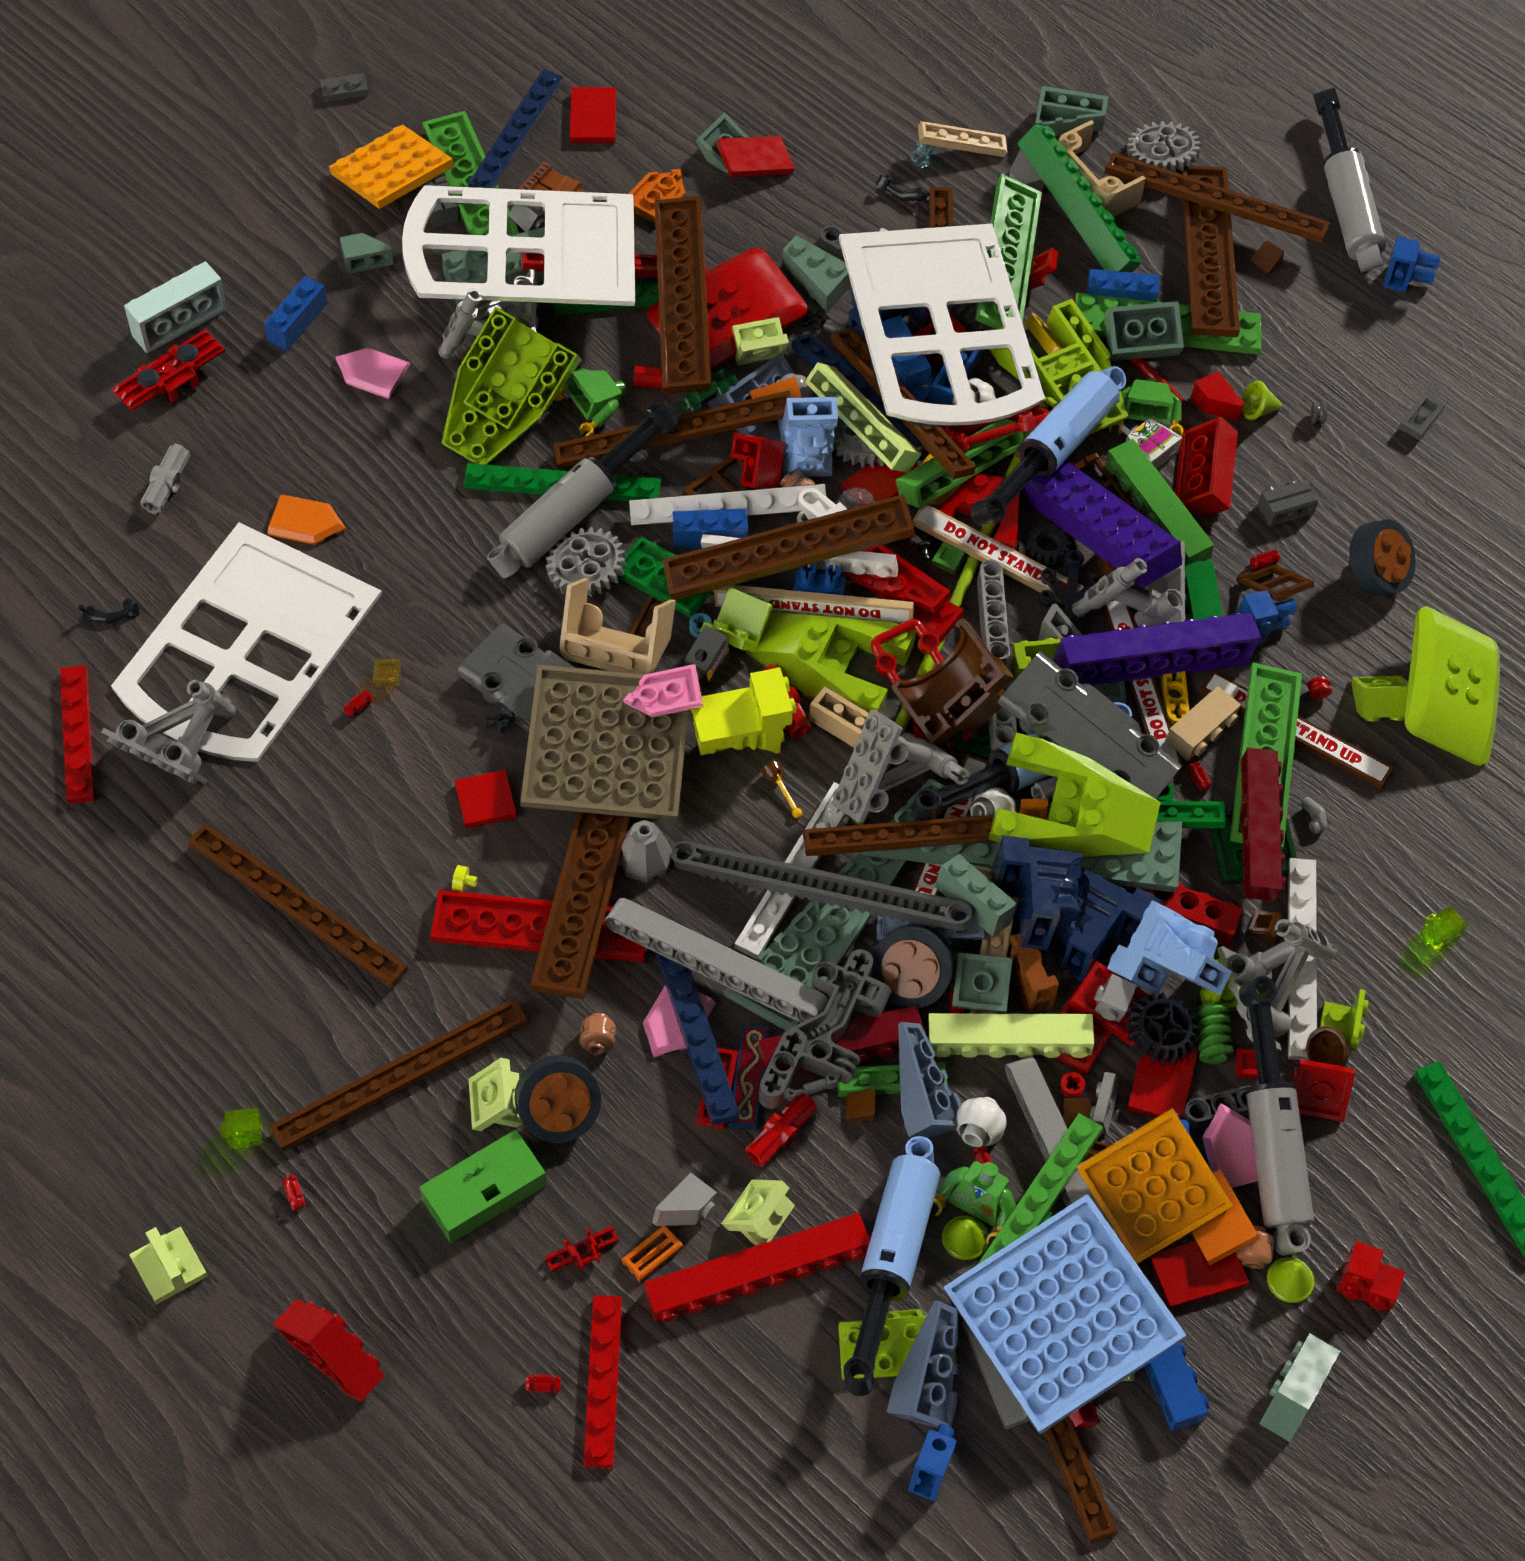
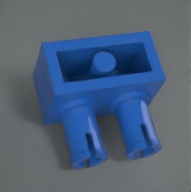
[1383,236,1441,292]
[793,563,846,595]
[1237,590,1297,646]

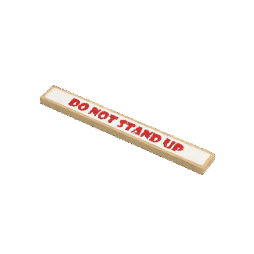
[912,504,1084,605]
[714,585,914,624]

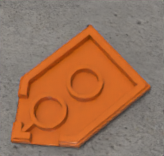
[629,169,686,225]
[268,494,346,545]

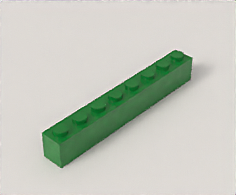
[1017,124,1142,272]

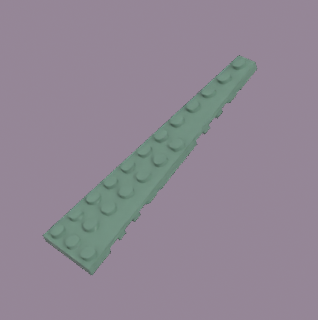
[723,778,945,1031]
[860,821,1182,893]

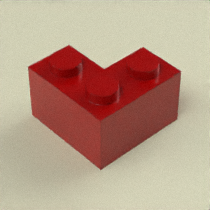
[731,432,785,489]
[1336,1241,1405,1311]

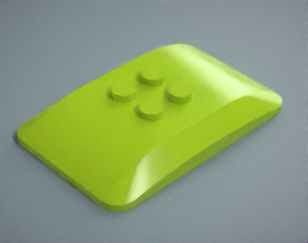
[1405,606,1500,766]

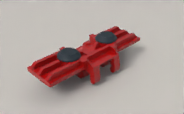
[112,329,226,411]

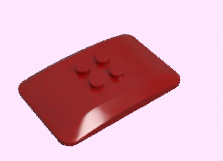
[647,248,807,371]

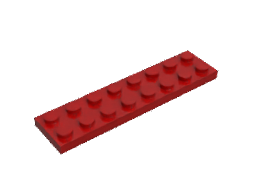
[430,890,646,963]

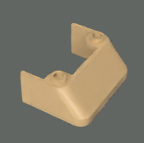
[1044,120,1146,217]
[560,578,676,675]

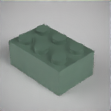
[1104,301,1184,361]

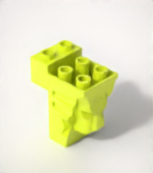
[689,668,796,755]

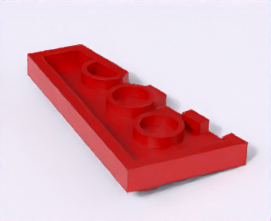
[843,545,951,613]
[868,588,964,645]

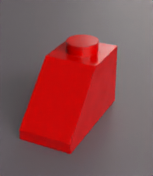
[1191,371,1245,421]

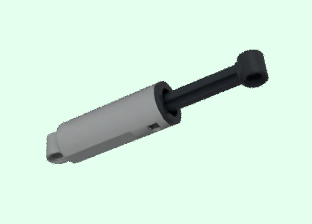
[1313,87,1386,273]
[487,399,679,578]
[1239,976,1314,1256]

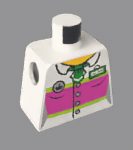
[1121,419,1182,469]

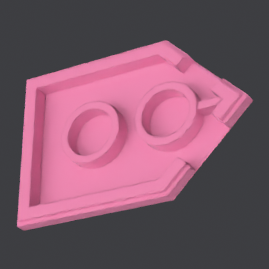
[335,347,410,399]
[623,664,703,717]
[643,985,716,1058]
[1202,1103,1258,1188]

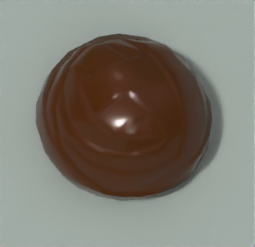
[1306,1026,1349,1066]

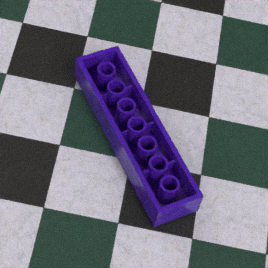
[1020,460,1182,588]
[1052,612,1261,687]

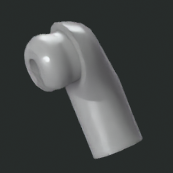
[1301,797,1327,834]

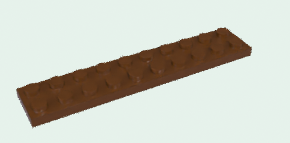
[1181,165,1240,337]
[655,195,711,394]
[662,494,916,600]
[530,812,631,1000]

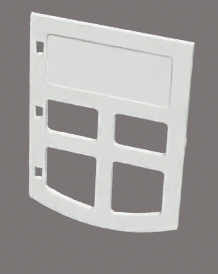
[402,185,635,306]
[839,224,1045,426]
[111,522,382,762]

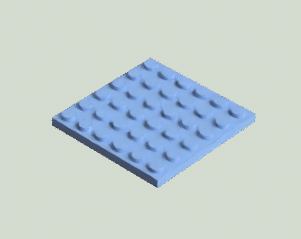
[943,1194,1187,1434]

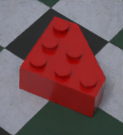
[273,1299,385,1402]

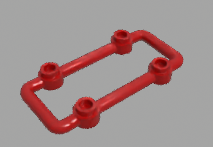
[921,405,1050,452]
[871,619,982,750]

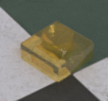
[373,659,401,686]

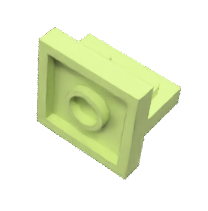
[732,317,789,366]
[468,1058,523,1131]
[721,1180,795,1246]
[129,1227,208,1305]

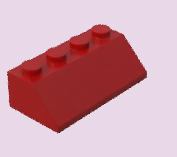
[1175,416,1238,516]

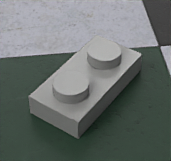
[1090,1072,1120,1135]

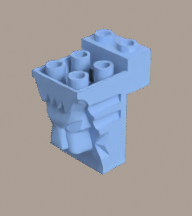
[778,397,838,477]
[1107,900,1232,995]

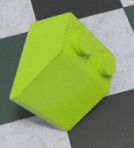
[1351,675,1408,721]

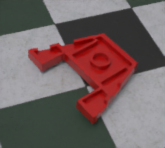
[937,473,1021,548]

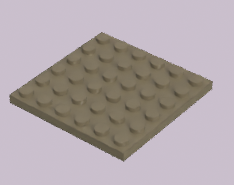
[520,665,688,821]

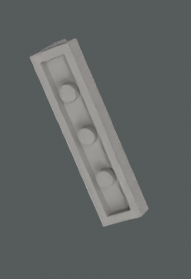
[962,1320,1030,1430]

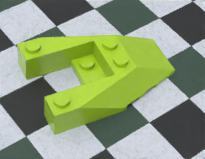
[989,299,1128,435]
[746,612,916,714]
[989,733,1161,858]

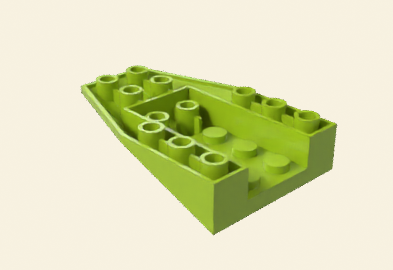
[442,306,582,465]

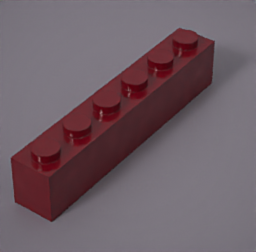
[1240,747,1286,901]
[758,1006,926,1075]

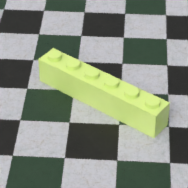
[804,362,922,473]
[928,1013,1094,1058]

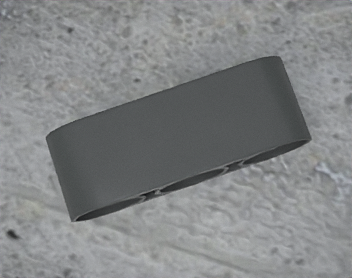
[1182,1086,1252,1132]

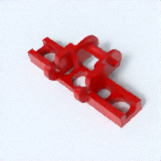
[545,1226,619,1272]

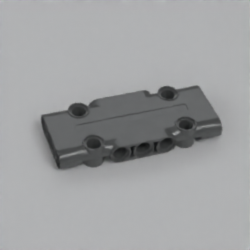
[457,624,575,732]
[997,651,1182,799]

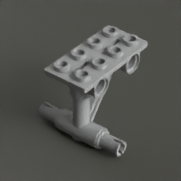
[438,269,539,359]
[1072,540,1186,626]
[101,679,236,785]
[832,709,970,823]
[1217,919,1337,1053]

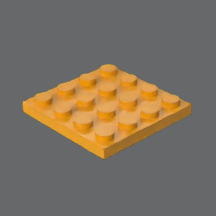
[329,125,454,209]
[1076,1108,1233,1264]

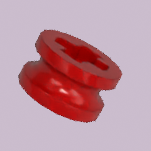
[1307,677,1332,699]
[1059,1072,1085,1098]

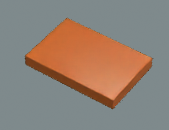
[1191,1169,1260,1265]

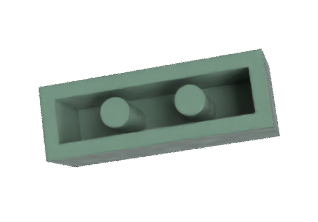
[935,854,1017,937]

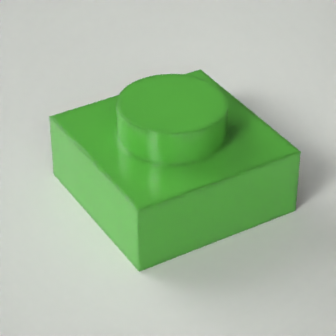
[932,542,966,575]

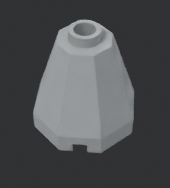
[619,820,672,883]

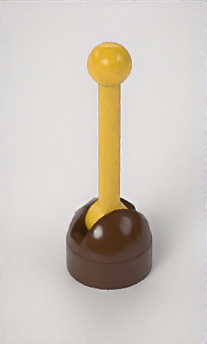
[761,761,802,818]

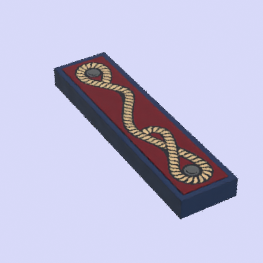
[729,1024,769,1131]

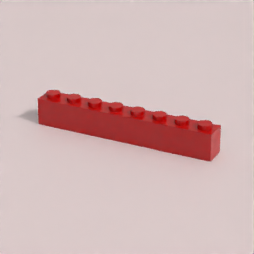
[644,1213,870,1323]

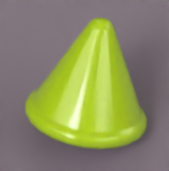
[1241,381,1282,420]
[942,1216,989,1260]
[1267,1257,1314,1303]

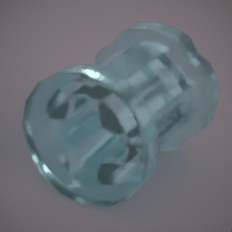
[910,139,937,168]

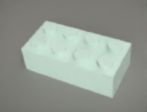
[124,261,228,353]

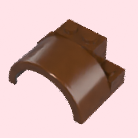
[892,619,1014,746]

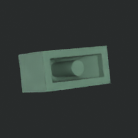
[340,233,393,274]

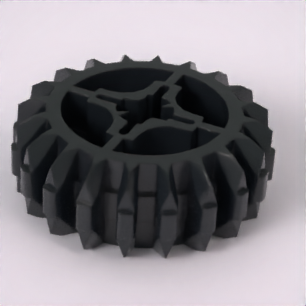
[1125,992,1200,1066]

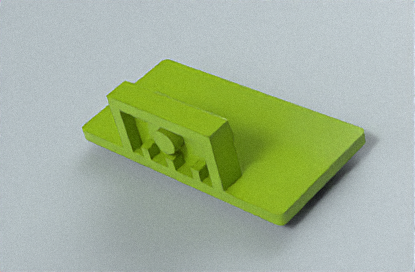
[838,1309,956,1380]

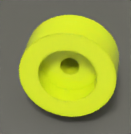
[452,865,477,892]

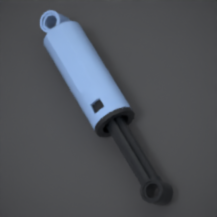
[971,366,1126,526]
[911,702,1132,821]
[844,1136,940,1396]

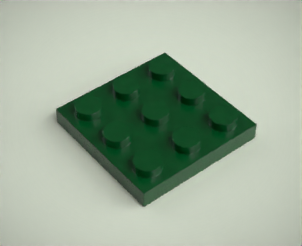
[1209,810,1297,885]

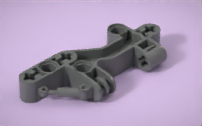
[759,949,891,1109]

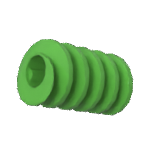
[1195,1004,1234,1064]

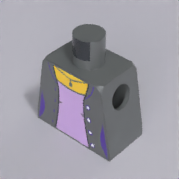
[685,625,730,685]

